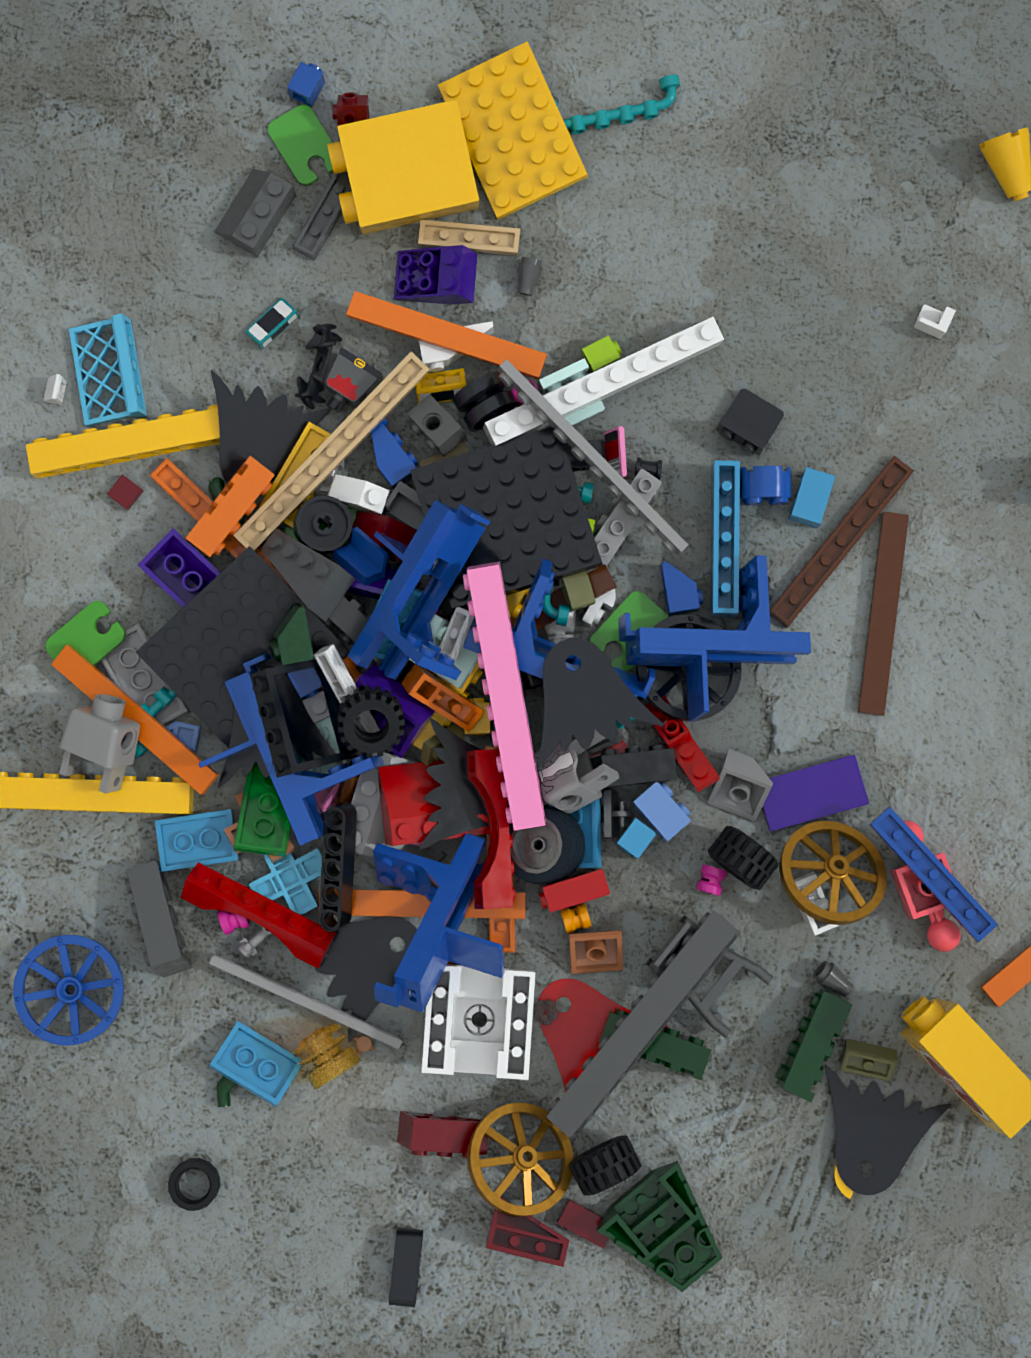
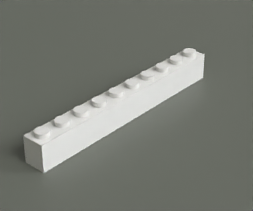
[483,317,724,446]

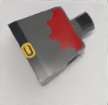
[325,348,384,413]

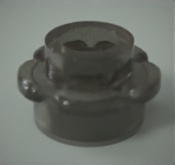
[533,999,558,1025]

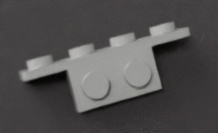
[594,469,662,566]

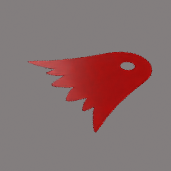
[537,978,669,1092]

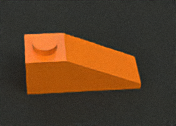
[401,664,484,732]

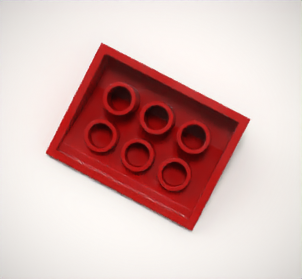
[377,760,490,846]

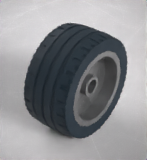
[509,806,585,884]

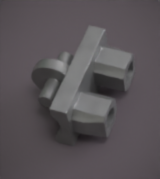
[600,790,634,838]

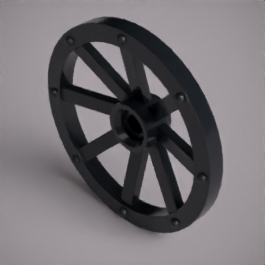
[635,614,742,721]

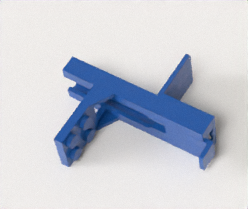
[348,500,491,680]
[618,555,811,722]
[463,559,655,699]
[198,654,384,845]
[373,833,504,1013]

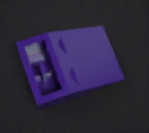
[394,245,478,305]

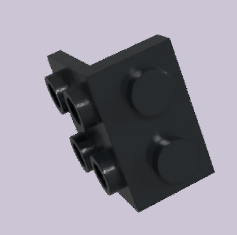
[716,389,784,456]

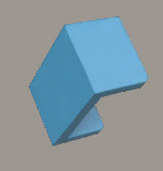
[788,467,835,528]
[615,818,656,859]

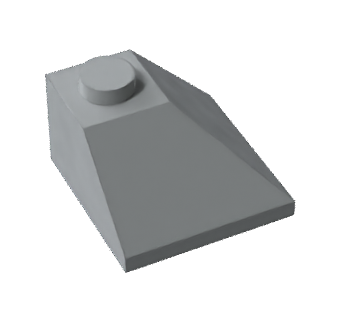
[707,749,773,822]

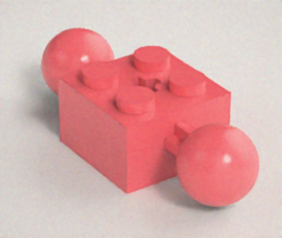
[890,820,961,952]

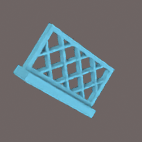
[69,313,147,427]

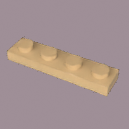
[418,220,520,256]

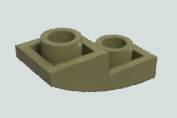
[560,571,596,611]

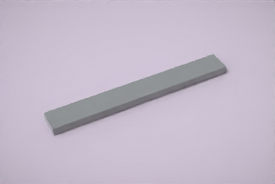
[209,954,404,1050]

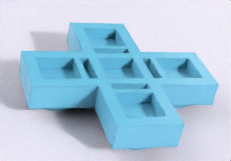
[249,848,322,915]

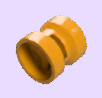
[560,902,592,934]

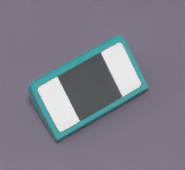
[245,297,299,350]

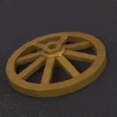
[779,821,887,925]
[467,1103,574,1217]

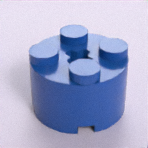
[740,466,791,506]

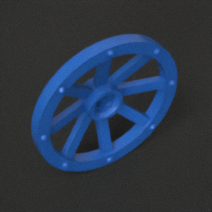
[13,935,124,1046]

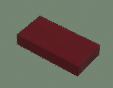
[557,1199,609,1249]

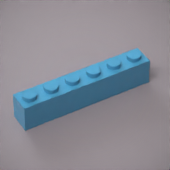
[710,460,740,617]

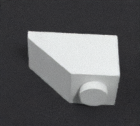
[327,474,389,515]

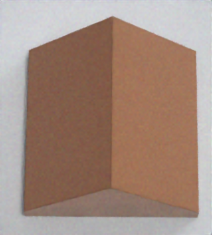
[569,930,623,974]

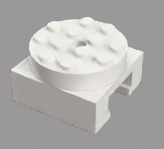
[421,964,535,1080]

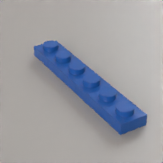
[869,807,998,942]

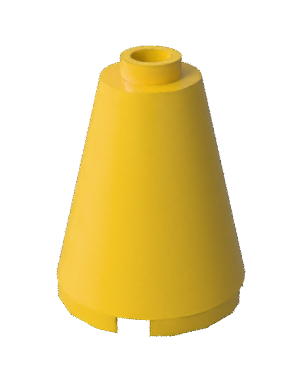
[978,127,1031,202]

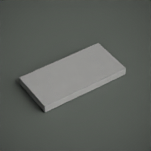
[101,623,189,726]

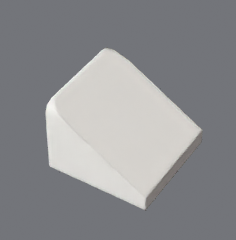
[44,374,67,405]

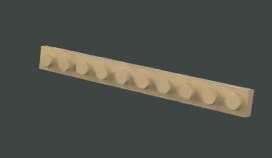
[233,352,430,552]

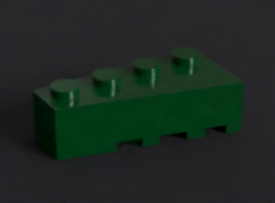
[599,1009,712,1080]

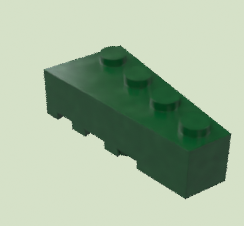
[775,989,853,1102]

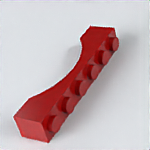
[467,749,516,909]
[180,862,336,969]

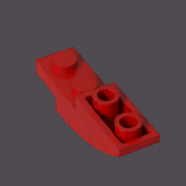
[644,695,720,792]

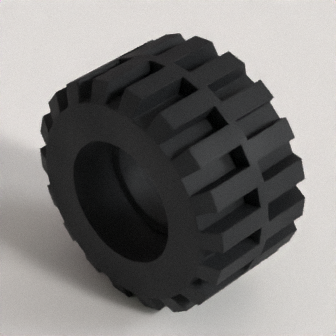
[338,685,405,758]
[708,826,779,890]
[569,1136,642,1196]

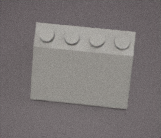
[339,752,420,858]

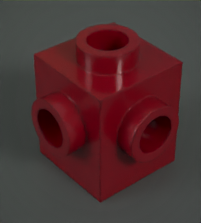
[332,92,369,126]

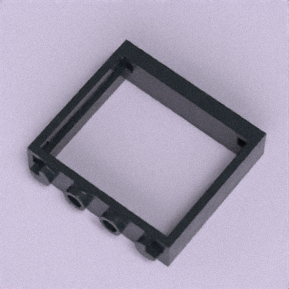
[250,659,365,778]

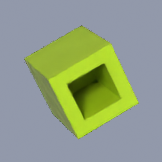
[581,335,622,373]

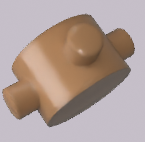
[354,1035,375,1055]

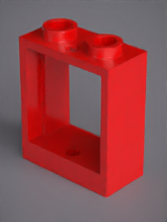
[539,869,610,913]

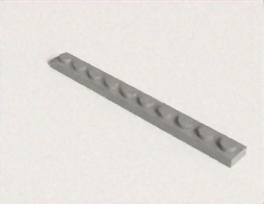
[498,359,688,555]

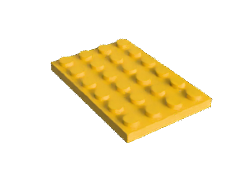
[438,41,588,220]

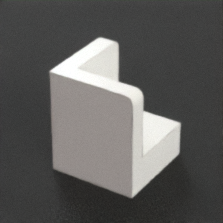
[914,305,956,339]

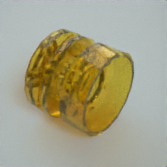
[291,1022,361,1090]

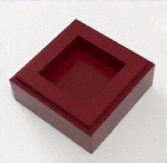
[107,474,143,510]

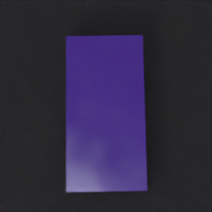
[762,755,869,832]

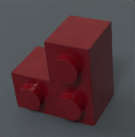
[348,511,417,564]

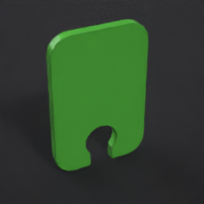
[268,105,333,186]
[590,591,669,672]
[45,601,126,666]

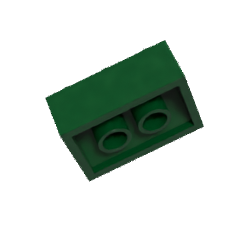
[270,603,314,665]

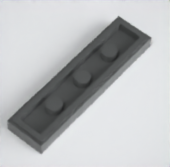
[292,172,352,261]

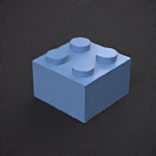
[631,781,691,843]

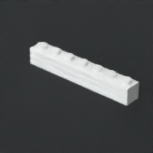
[314,644,380,733]

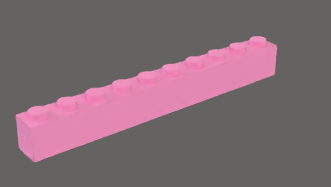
[463,561,546,831]

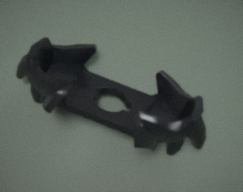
[295,323,342,410]

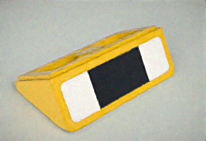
[416,368,466,404]

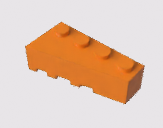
[185,456,275,558]

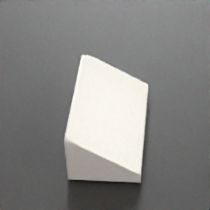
[440,607,475,662]

